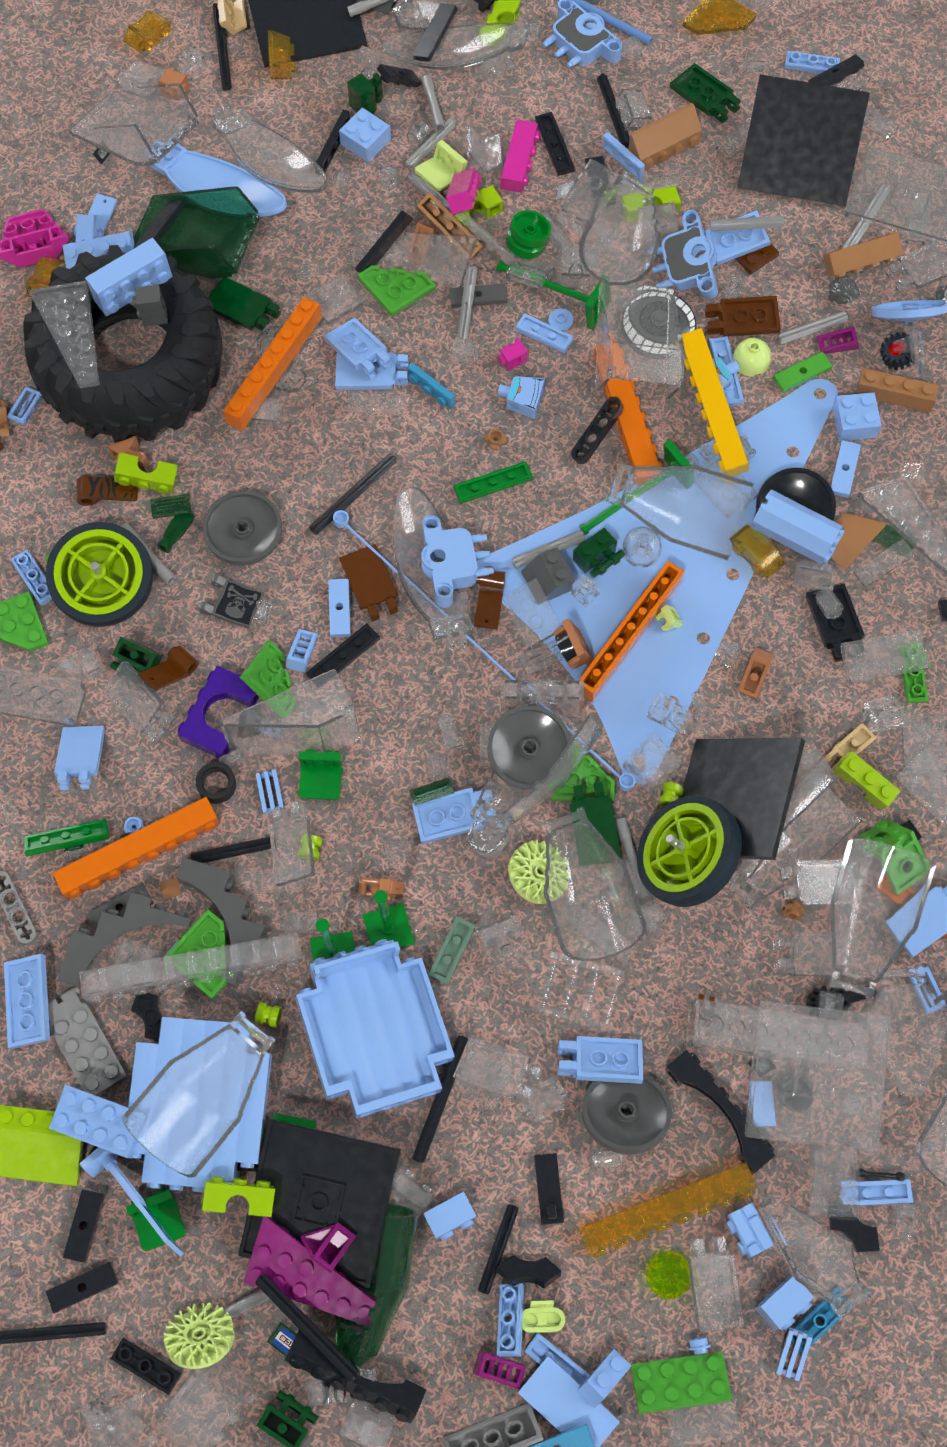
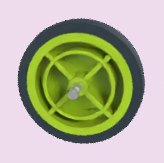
[46,522,153,627]
[637,795,742,907]

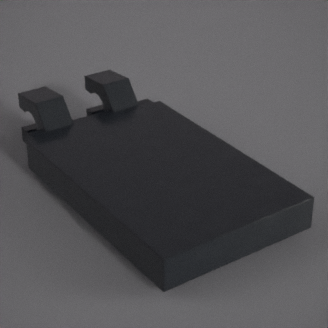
[806,584,865,662]

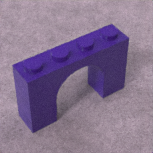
[178,665,259,759]

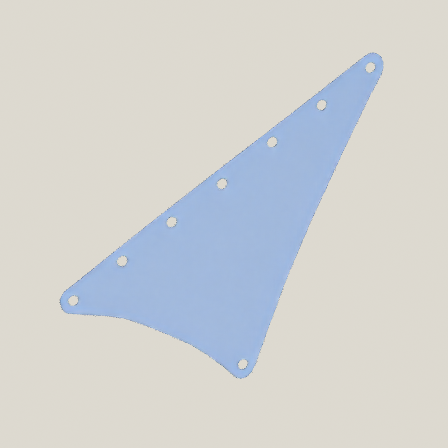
[475,379,838,784]

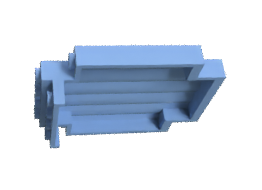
[296,939,455,1119]
[128,1017,272,1192]

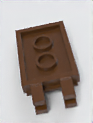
[705,296,781,337]
[339,544,398,622]

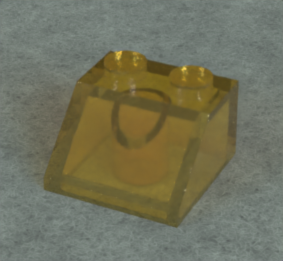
[268,30,295,80]

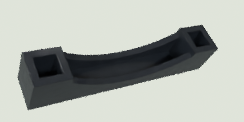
[665,1050,776,1175]
[284,1330,427,1424]

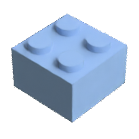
[339,108,391,162]
[832,392,881,441]
[754,1275,814,1331]

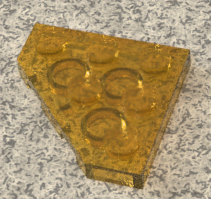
[683,0,757,35]

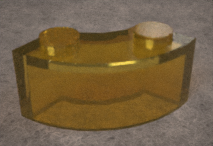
[123,10,172,52]
[26,256,66,298]
[730,525,785,578]

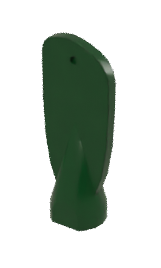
[157,512,195,553]

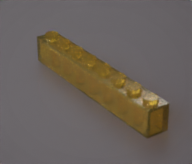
[577,1162,757,1259]

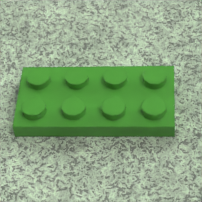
[631,1351,732,1415]

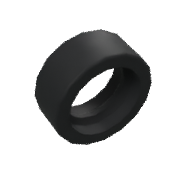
[195,762,236,804]

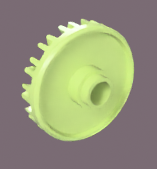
[508,840,570,904]
[164,1303,235,1369]

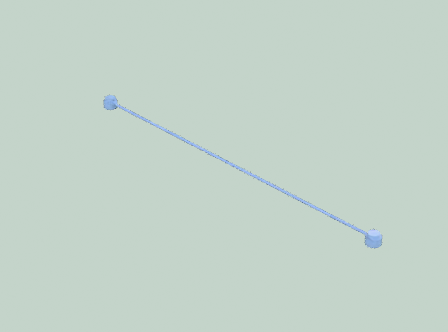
[333,510,636,791]

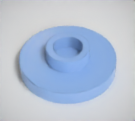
[548,308,573,331]

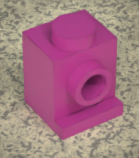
[497,338,528,371]

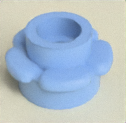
[124,817,144,834]
[688,1337,711,1355]

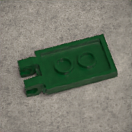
[670,63,741,123]
[209,276,281,333]
[570,781,622,867]

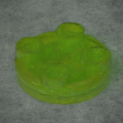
[646,1251,692,1299]

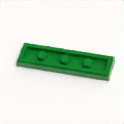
[453,461,533,504]
[23,819,109,857]

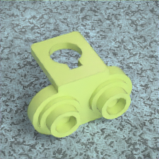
[523,1300,565,1333]

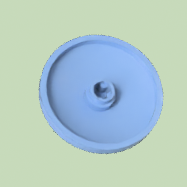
[871,300,947,325]

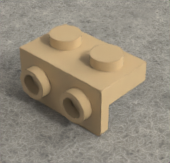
[217,0,247,35]

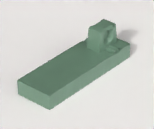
[428,916,476,984]

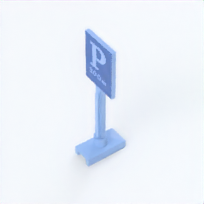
[80,1147,184,1257]

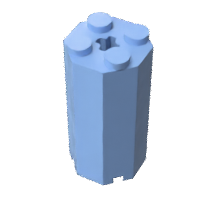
[751,489,845,565]

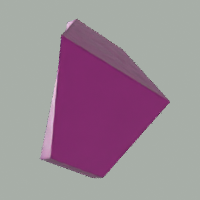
[300,1222,356,1273]

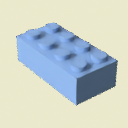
[85,238,172,316]

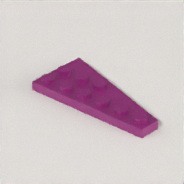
[243,1216,381,1328]

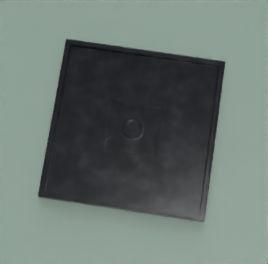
[248,0,367,68]
[737,74,870,207]
[680,738,805,860]
[238,1118,401,1288]

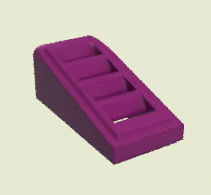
[817,327,859,354]
[473,1350,526,1389]

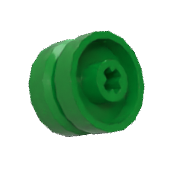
[505,210,551,259]

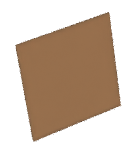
[159,878,182,899]

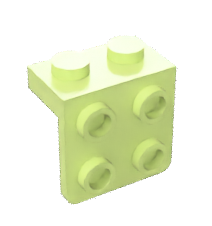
[414,140,468,191]

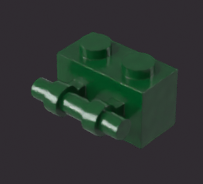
[347,73,383,114]
[572,527,625,578]
[110,637,163,686]
[256,1390,319,1447]

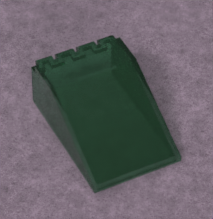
[134,186,260,278]

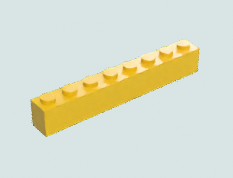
[678,328,749,478]

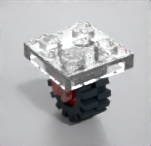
[880,321,927,375]

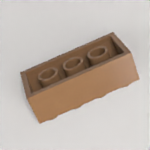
[629,103,702,169]

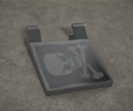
[199,574,264,628]

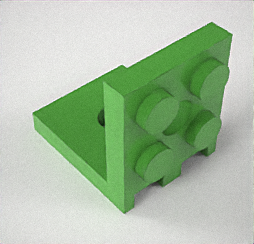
[853,819,933,896]

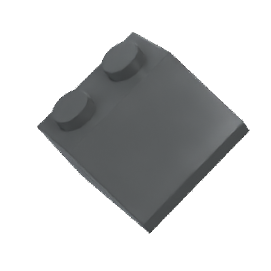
[521,547,575,605]

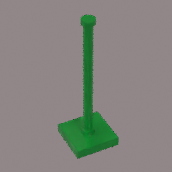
[496,260,611,330]
[579,440,694,535]
[362,890,415,949]
[310,918,355,960]

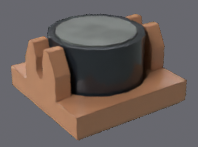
[553,618,594,669]

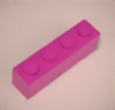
[501,120,540,193]
[446,167,482,215]

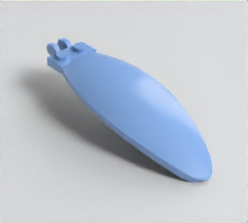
[146,141,287,217]

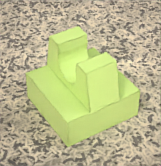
[656,605,683,632]

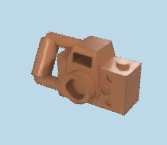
[358,877,405,902]

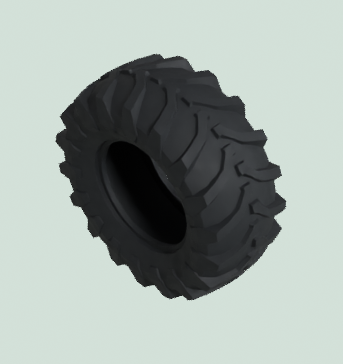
[23,245,223,443]

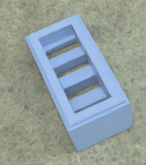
[286,629,318,673]

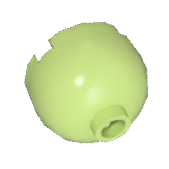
[733,337,771,377]

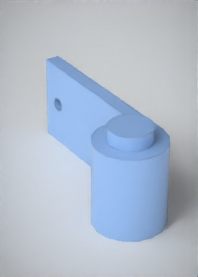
[74,193,118,239]

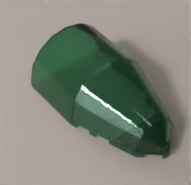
[335,1203,419,1368]

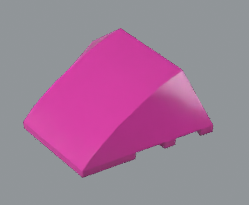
[0,209,69,268]

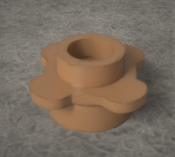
[484,429,507,450]
[782,901,806,920]

